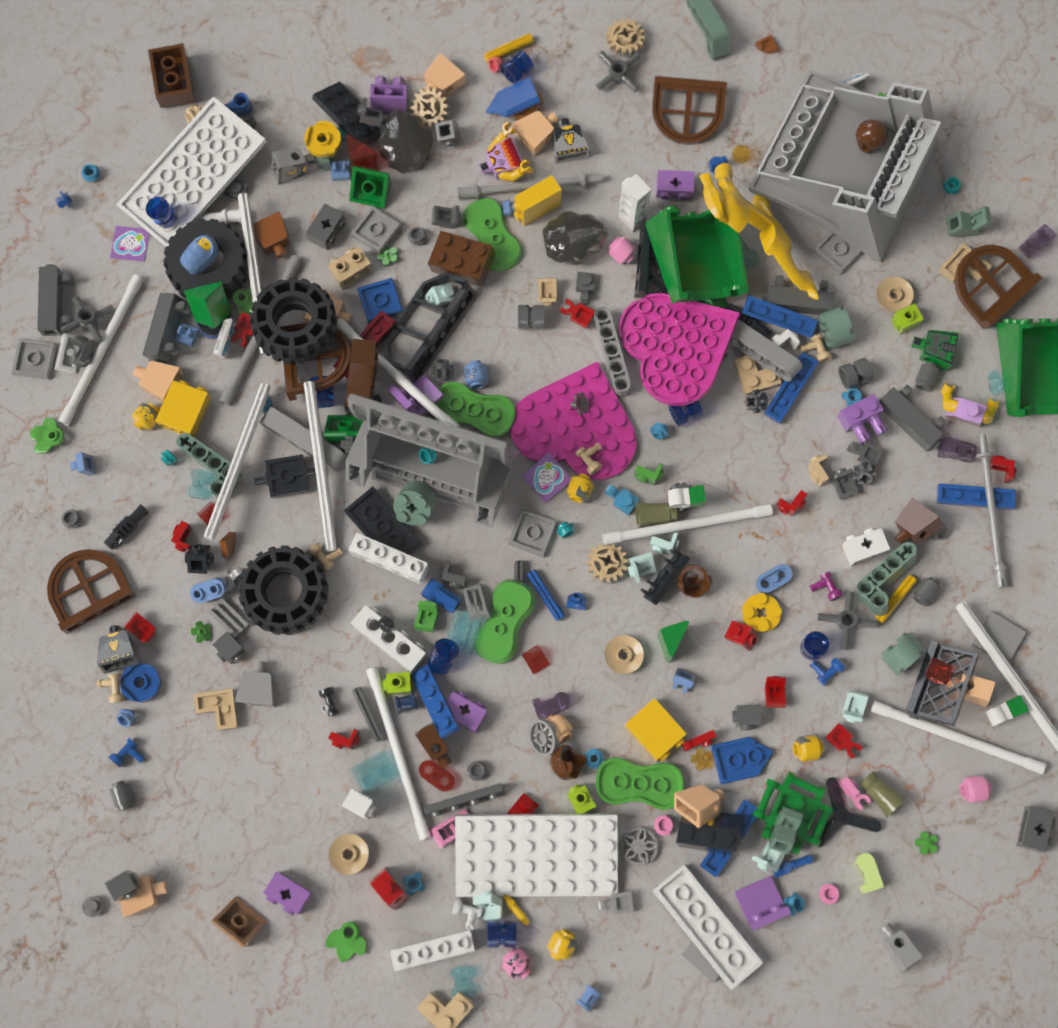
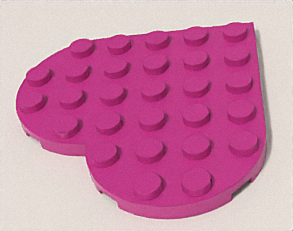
[619,293,740,406]
[510,361,636,480]

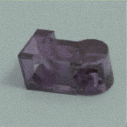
[1018,224,1057,259]
[937,436,977,463]
[532,692,570,719]

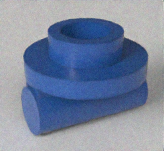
[708,156,728,174]
[55,191,73,208]
[566,592,587,610]

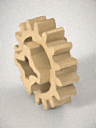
[606,18,645,57]
[410,87,450,127]
[586,543,628,584]

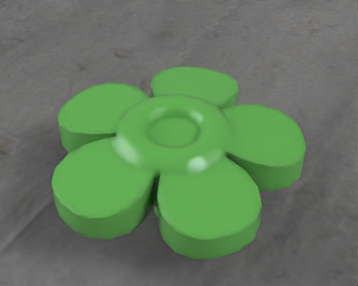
[377,246,398,266]
[190,621,212,643]
[915,831,938,855]

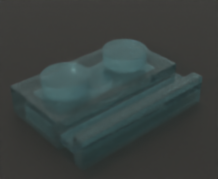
[444,610,483,655]
[350,749,399,795]

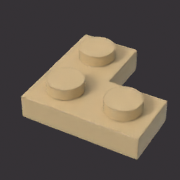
[938,243,992,282]
[733,355,782,396]
[193,688,238,731]
[417,991,475,1028]

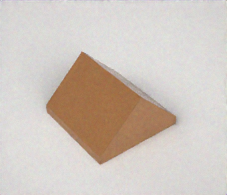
[211,896,267,947]

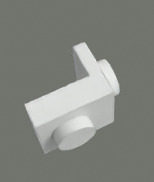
[770,329,800,350]

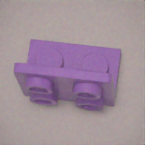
[387,375,444,416]
[735,876,791,930]

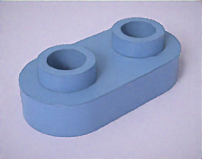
[756,564,792,594]
[190,577,228,603]

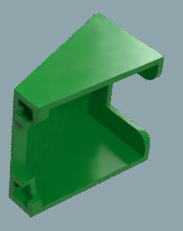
[645,206,749,304]
[996,318,1058,417]

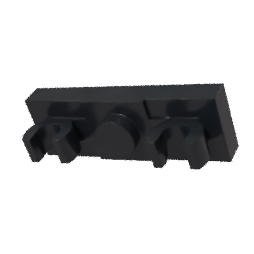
[641,549,691,605]

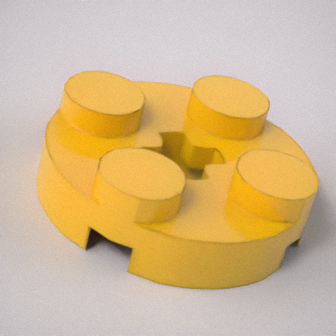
[304,121,342,158]
[742,593,782,633]

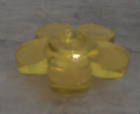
[690,748,713,771]

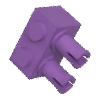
[370,76,407,114]
[837,394,888,444]

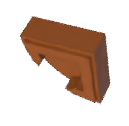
[755,35,780,54]
[220,532,236,558]

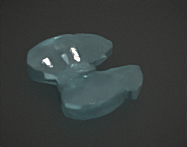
[987,370,1004,395]
[186,469,215,500]
[449,966,478,998]

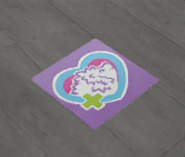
[110,226,149,261]
[522,452,571,503]

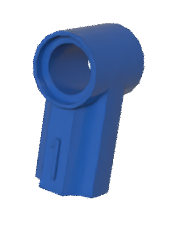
[224,93,253,116]
[421,578,462,614]

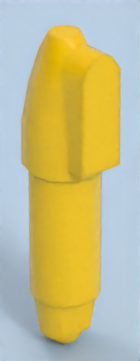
[503,894,529,925]

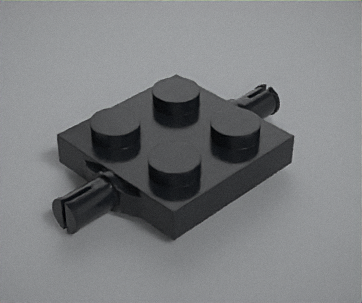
[254,454,316,499]

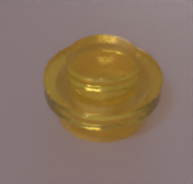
[731,145,750,163]

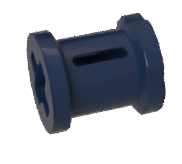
[395,692,418,714]

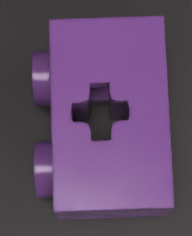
[656,170,695,201]
[447,691,487,733]
[263,871,313,916]

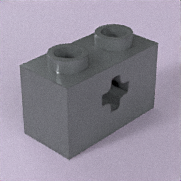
[306,203,346,250]
[1016,806,1055,853]

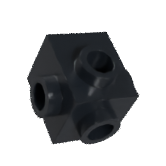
[185,544,214,574]

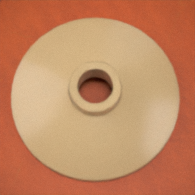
[876,277,914,312]
[604,635,644,674]
[328,834,369,875]

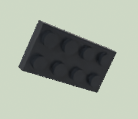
[312,81,387,147]
[343,486,422,555]

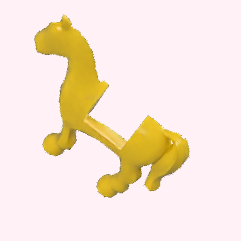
[699,163,819,300]

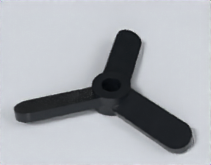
[814,777,882,848]

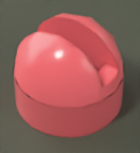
[488,57,504,72]

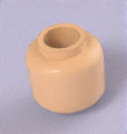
[545,714,573,744]

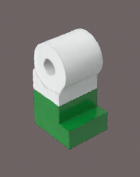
[668,484,706,508]
[986,695,1028,726]

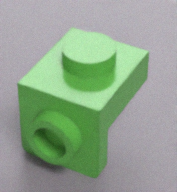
[634,463,665,485]
[414,600,439,633]

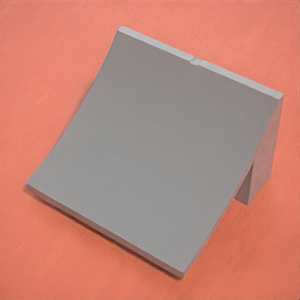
[749,70,942,262]
[345,393,521,528]

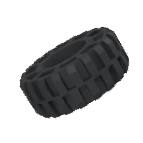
[163,219,249,299]
[250,278,338,364]
[238,545,329,635]

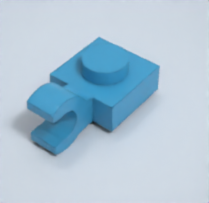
[605,485,639,515]

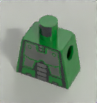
[911,330,959,372]

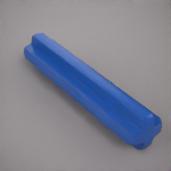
[527,569,565,621]

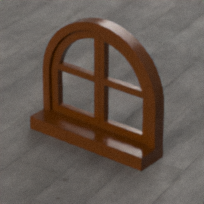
[652,76,727,145]
[955,245,1042,329]
[280,322,351,401]
[47,549,136,634]

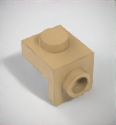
[538,278,557,305]
[808,454,829,487]

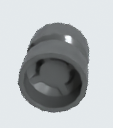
[518,305,544,329]
[838,358,873,389]

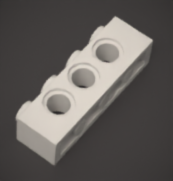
[618,174,651,232]
[349,533,429,585]
[351,605,427,673]
[390,930,476,971]

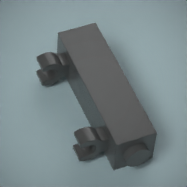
[37,264,75,336]
[762,275,836,315]
[142,293,191,363]
[879,384,946,452]

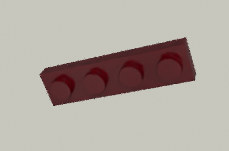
[333,310,396,379]

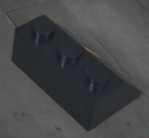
[676,812,745,856]

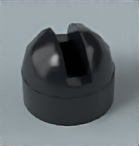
[379,616,395,632]

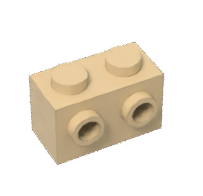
[328,246,373,289]

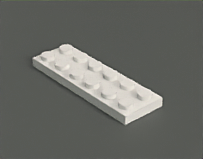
[653,865,763,990]

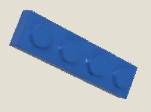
[741,295,818,338]
[764,352,819,424]
[937,483,1016,510]
[411,664,460,740]
[699,799,757,878]

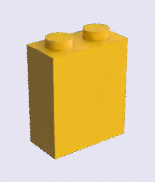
[513,175,562,226]
[155,380,211,438]
[624,698,686,762]

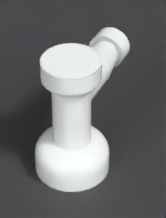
[452,898,483,930]

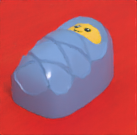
[180,235,219,275]

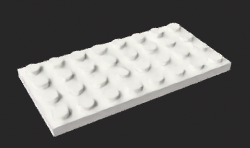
[116,97,267,247]
[455,814,618,897]

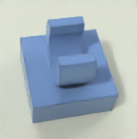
[331,160,351,181]
[175,323,199,348]
[70,452,96,476]
[673,668,696,694]

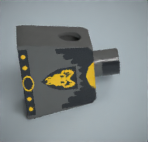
[97,625,140,674]

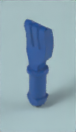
[773,855,814,878]

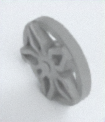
[528,719,559,757]
[620,827,658,866]

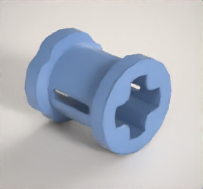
[576,984,602,1013]

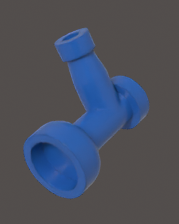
[809,658,846,686]
[108,738,146,767]

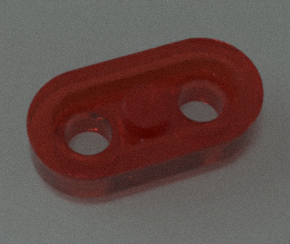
[419,760,455,792]

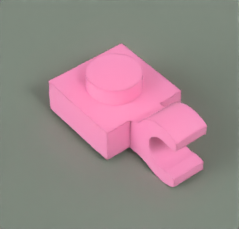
[838,777,871,810]

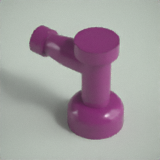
[809,571,844,602]

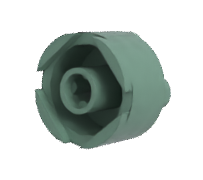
[818,306,855,349]
[393,481,437,525]
[881,632,927,676]

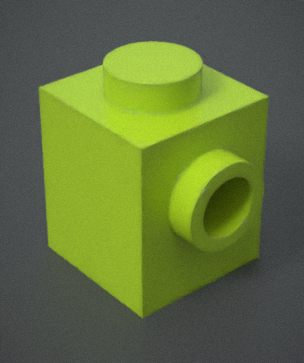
[891,303,924,334]
[383,672,412,696]
[567,784,596,814]

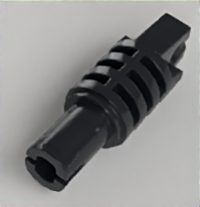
[726,303,773,339]
[104,504,149,550]

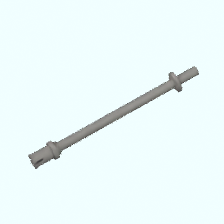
[457,171,603,199]
[976,435,1009,588]

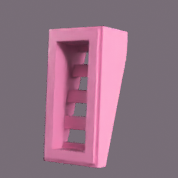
[430,809,468,849]

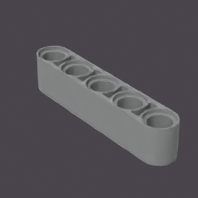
[594,307,631,397]
[730,320,802,381]
[259,407,346,471]

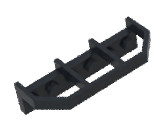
[382,272,477,383]

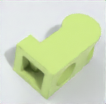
[854,853,884,894]

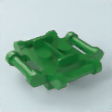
[752,771,834,855]

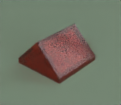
[345,134,381,171]

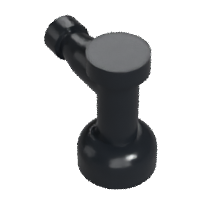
[318,687,340,717]

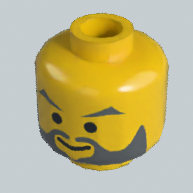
[132,402,160,431]
[566,474,594,503]
[793,735,824,762]
[547,928,577,961]

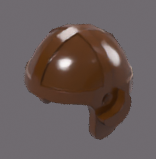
[855,119,888,153]
[677,564,713,598]
[550,745,587,780]

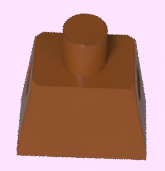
[253,211,290,259]

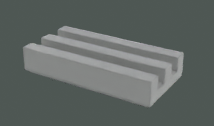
[462,585,490,622]
[208,598,250,639]

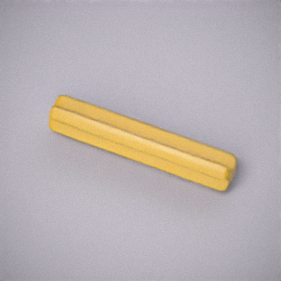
[484,33,534,63]
[875,575,917,623]

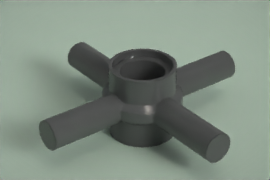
[596,50,641,93]
[60,296,115,343]
[817,591,877,650]

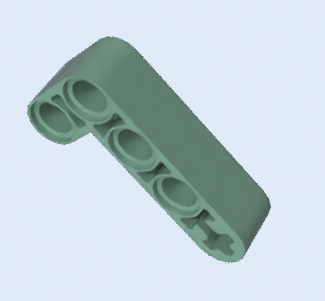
[686,0,730,60]
[176,433,242,499]
[857,542,917,616]

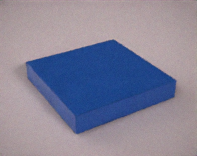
[357,278,403,323]

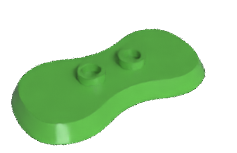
[462,198,523,272]
[435,382,515,437]
[473,579,536,664]
[596,758,684,810]

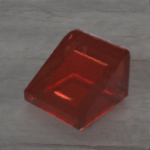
[197,501,225,526]
[521,645,550,675]
[926,658,954,685]

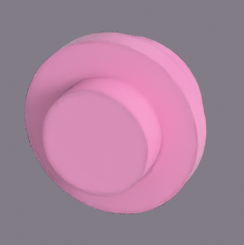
[654,815,674,836]
[819,884,840,904]

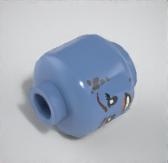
[464,360,489,389]

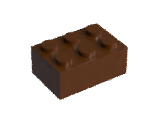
[148,43,196,108]
[428,230,495,287]
[345,338,379,407]

